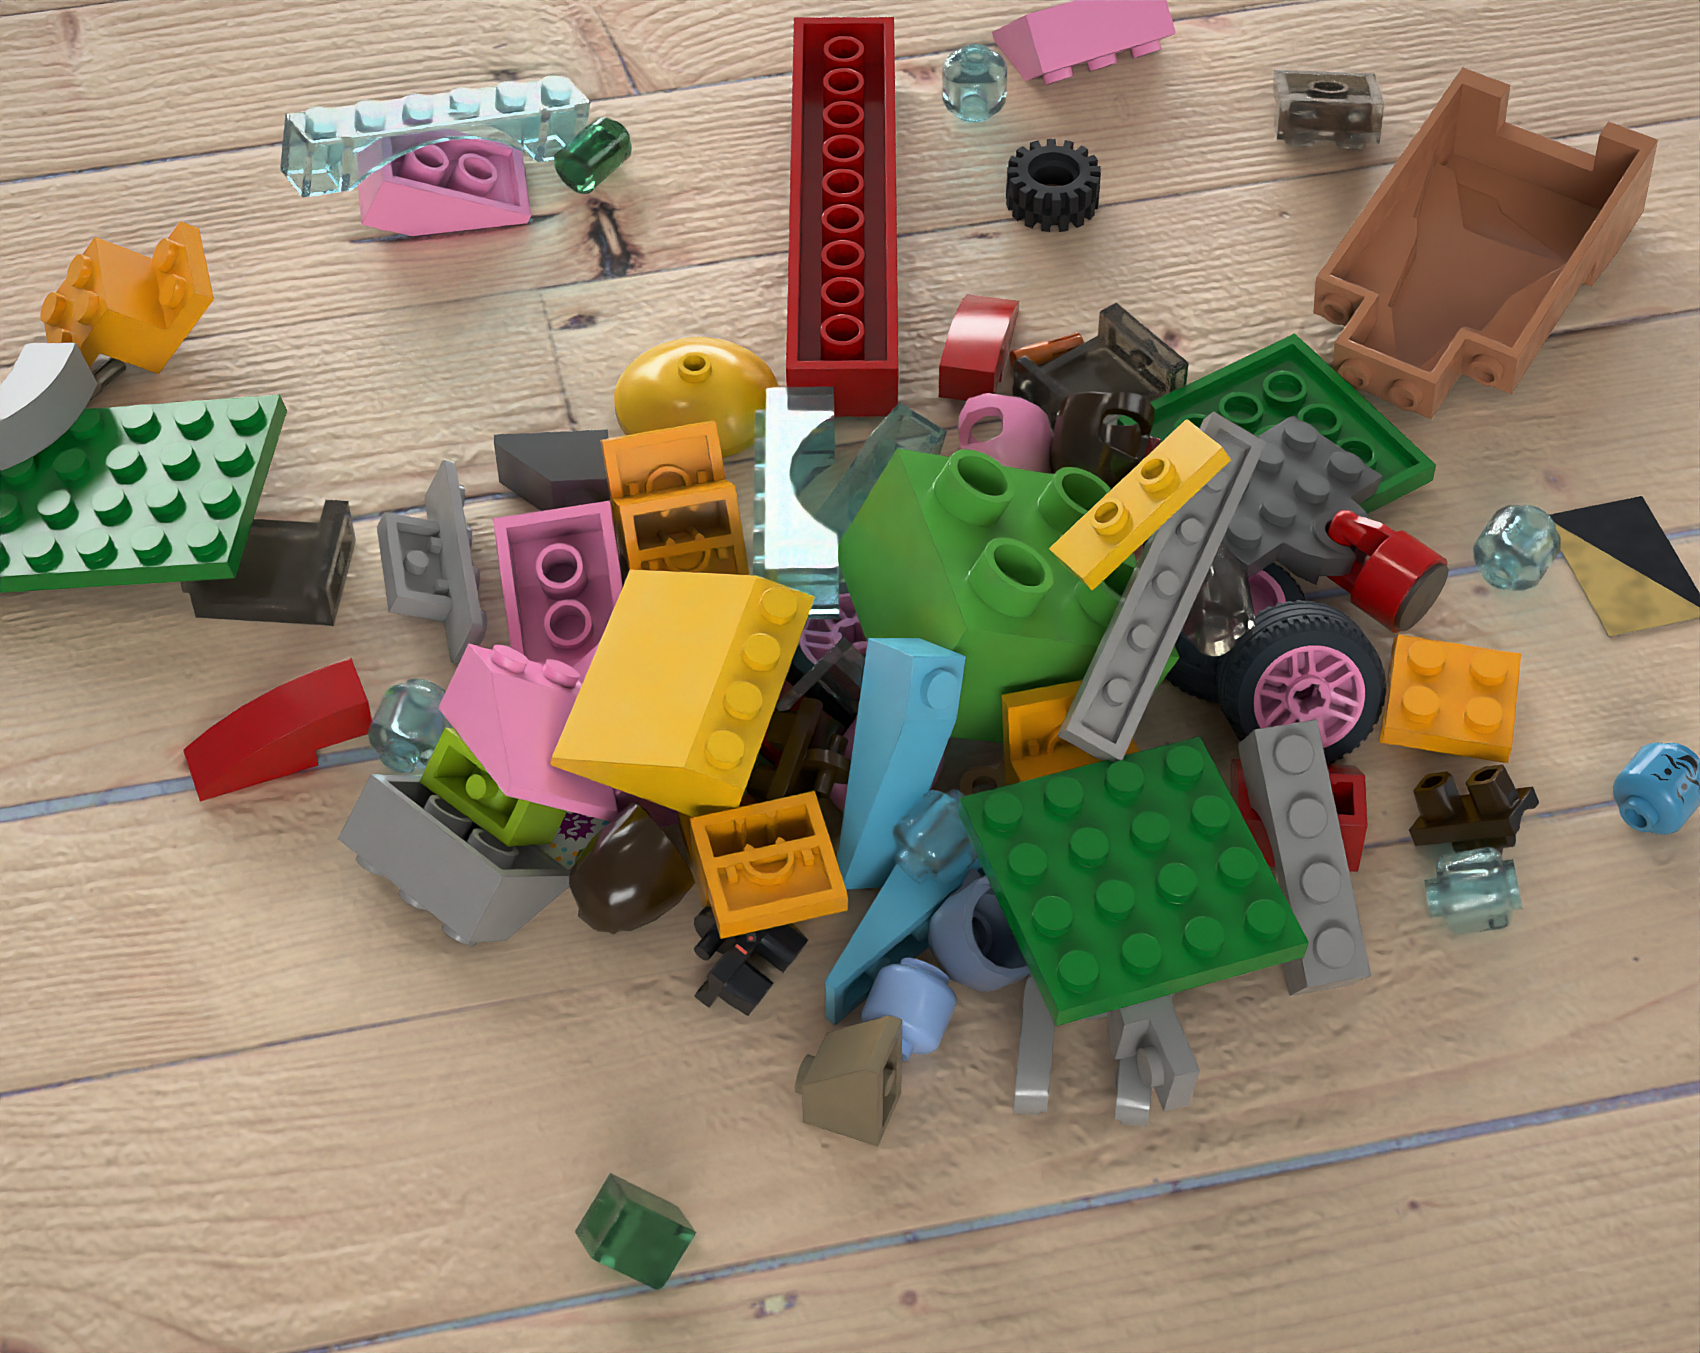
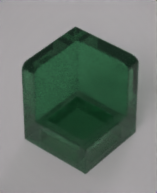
[575,1173,697,1290]

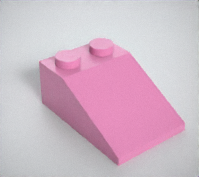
[355,109,531,236]
[493,501,624,667]
[438,644,618,822]

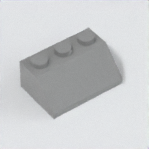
[338,774,570,946]

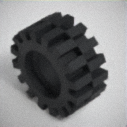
[1006,139,1101,232]

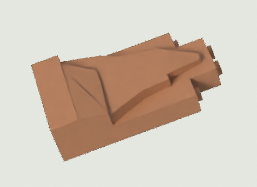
[1313,67,1658,419]

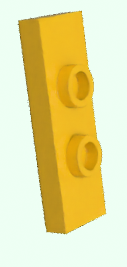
[1049,419,1231,591]

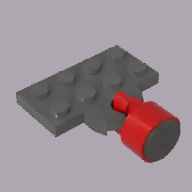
[1212,415,1449,633]

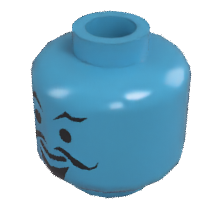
[1613,742,1700,835]

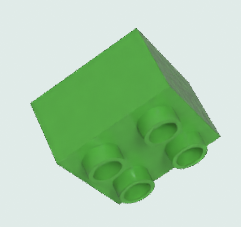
[834,448,1180,743]

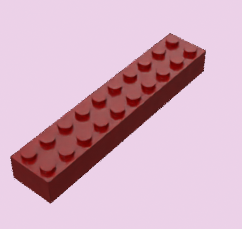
[786,17,899,417]

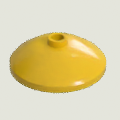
[614,337,779,458]

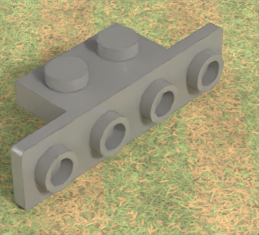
[377,460,487,664]

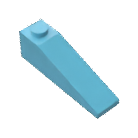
[837,638,966,890]
[825,796,992,1025]

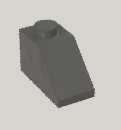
[494,429,612,511]

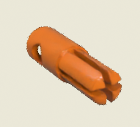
[1009,333,1084,372]

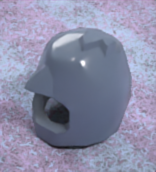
[928,868,1031,992]

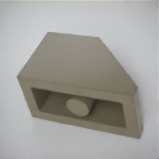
[795,1015,902,1147]

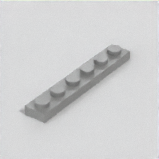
[1057,411,1266,762]

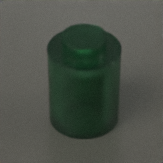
[554,117,632,194]

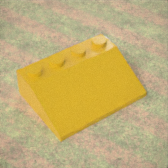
[550,570,815,817]

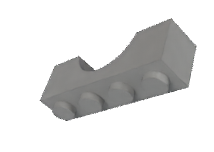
[1238,720,1371,996]

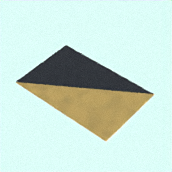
[1542,496,1700,637]

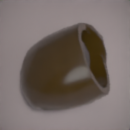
[1050,391,1155,489]
[569,802,696,935]

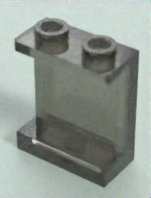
[1012,302,1189,435]
[181,500,356,626]

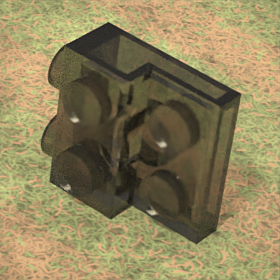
[1272,70,1384,149]

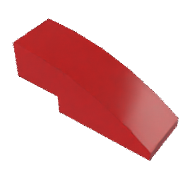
[938,294,1019,401]
[183,658,374,802]

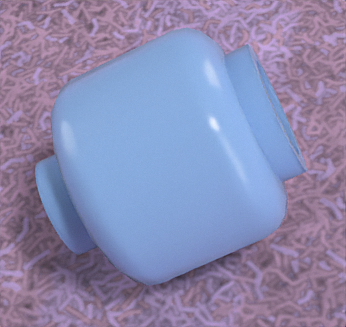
[860,958,957,1061]

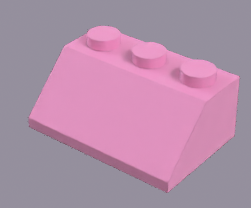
[992,0,1176,85]

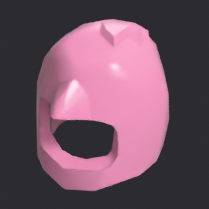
[958,393,1052,474]

